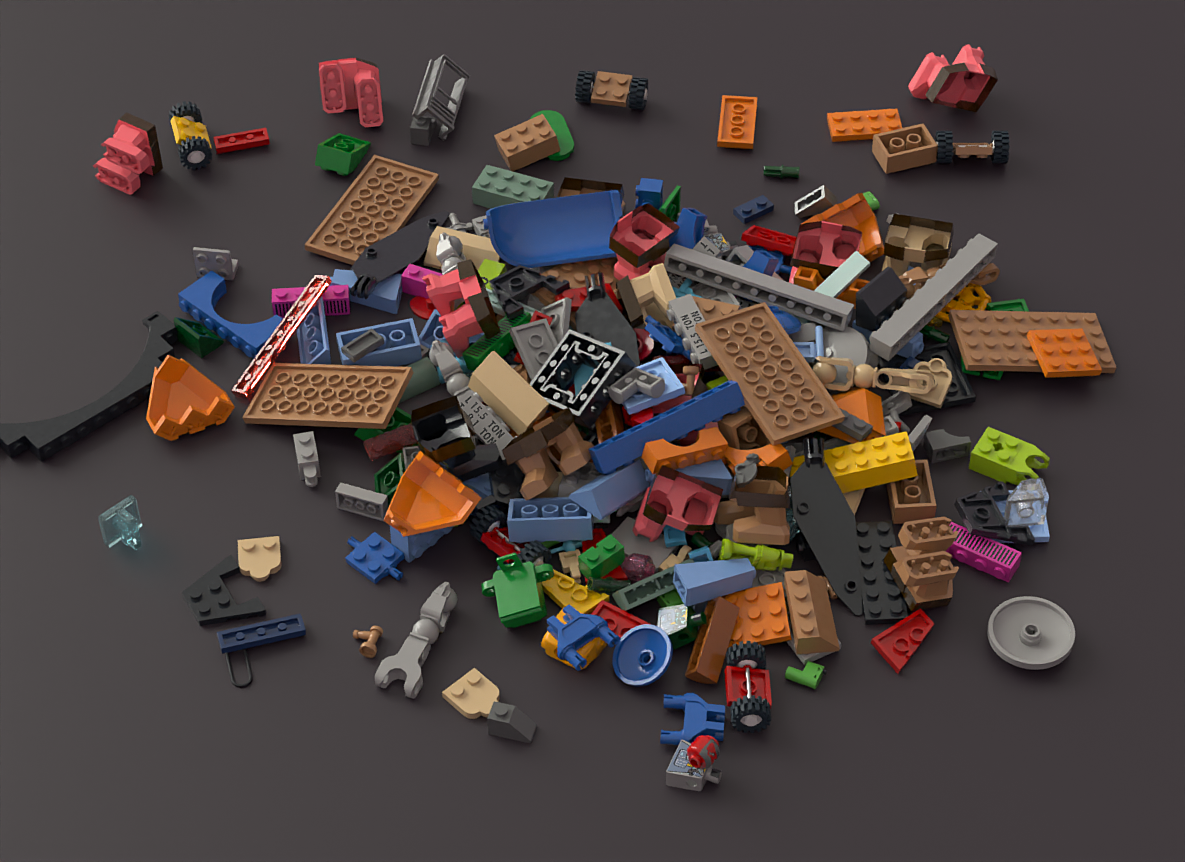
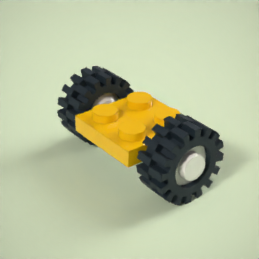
[168,101,212,170]

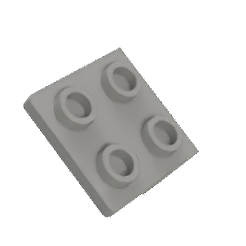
[193,247,239,280]

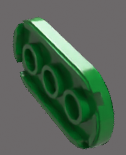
[530,110,574,161]

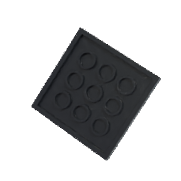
[877,342,976,416]

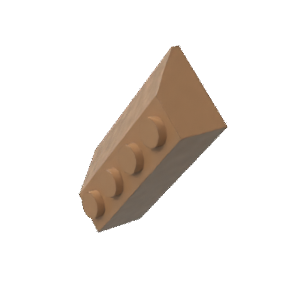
[783,570,840,655]

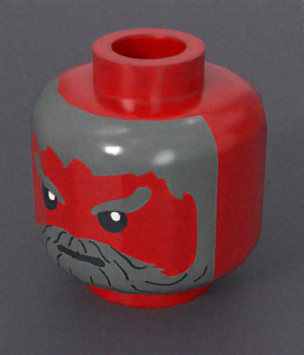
[687,735,720,769]

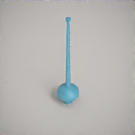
[497,540,582,570]

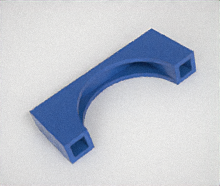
[669,208,779,302]
[178,271,292,361]

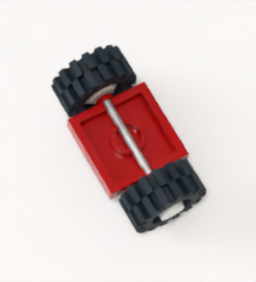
[469,505,552,566]
[725,641,772,733]

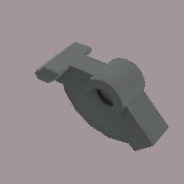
[735,453,760,488]

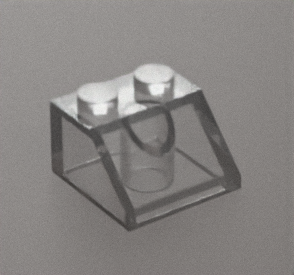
[1004,478,1049,527]

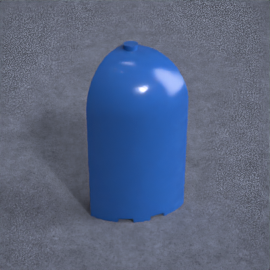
[483,190,623,268]

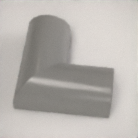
[608,367,665,404]

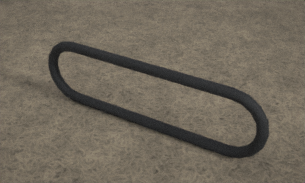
[225,649,252,687]

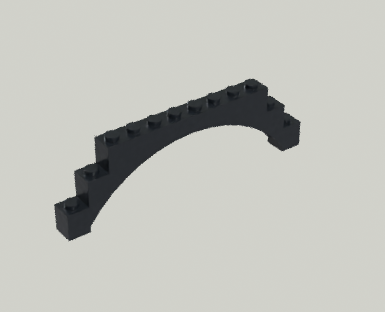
[0,314,178,462]

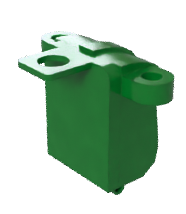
[481,553,554,628]

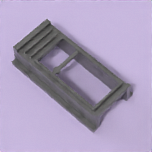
[412,54,470,141]

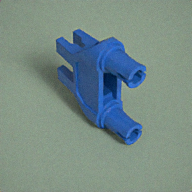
[547,604,620,671]
[660,693,725,745]

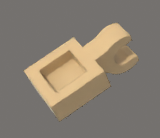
[659,545,692,572]
[559,549,581,585]

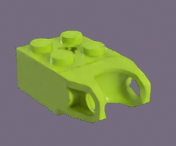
[969,427,1050,487]

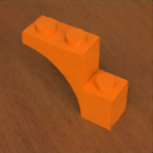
[721,444,793,476]

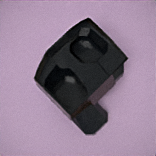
[411,395,503,482]

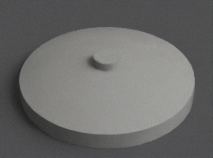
[807,326,870,396]
[987,596,1075,670]

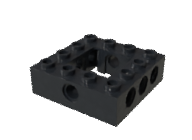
[530,329,636,429]

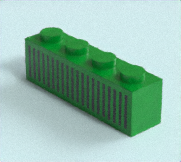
[462,311,532,371]

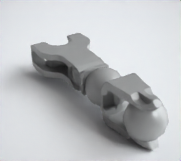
[436,232,467,311]
[429,340,503,446]
[375,582,457,699]

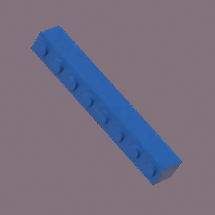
[588,380,745,475]

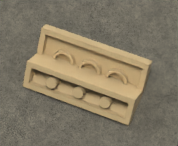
[424,226,501,270]
[468,351,549,435]

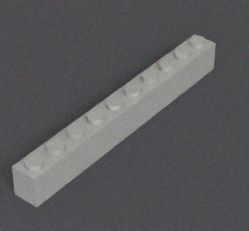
[869,234,998,361]
[664,243,854,331]

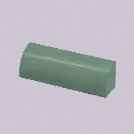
[398,357,440,404]
[612,558,695,611]

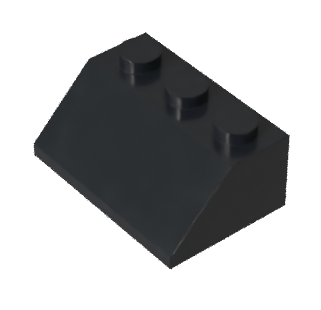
[856,266,908,332]

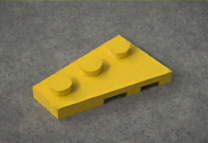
[542,569,610,614]

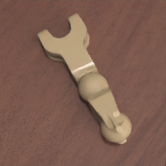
[812,356,934,394]

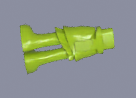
[718,538,793,571]

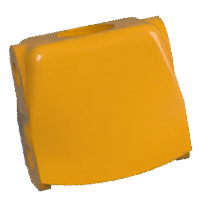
[541,609,606,670]

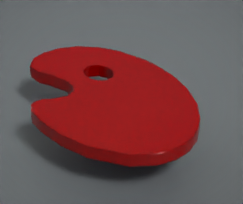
[410,296,437,320]

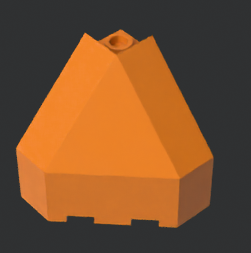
[802,193,884,262]
[146,355,235,441]
[811,387,886,444]
[383,451,481,537]

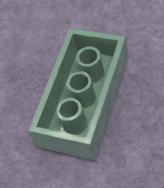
[472,165,554,209]

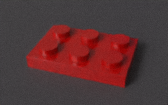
[741,225,796,256]

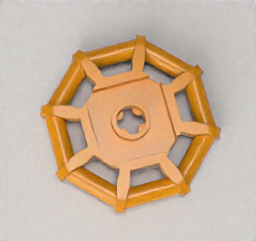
[932,283,991,323]

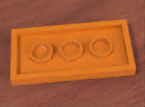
[717,95,758,149]
[827,109,902,142]

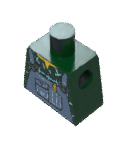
[657,604,707,650]

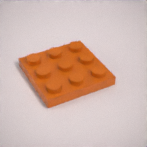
[1027,328,1102,378]
[721,582,792,648]

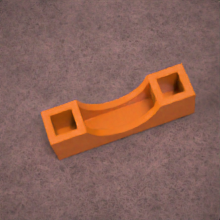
[793,266,870,309]
[641,427,728,474]

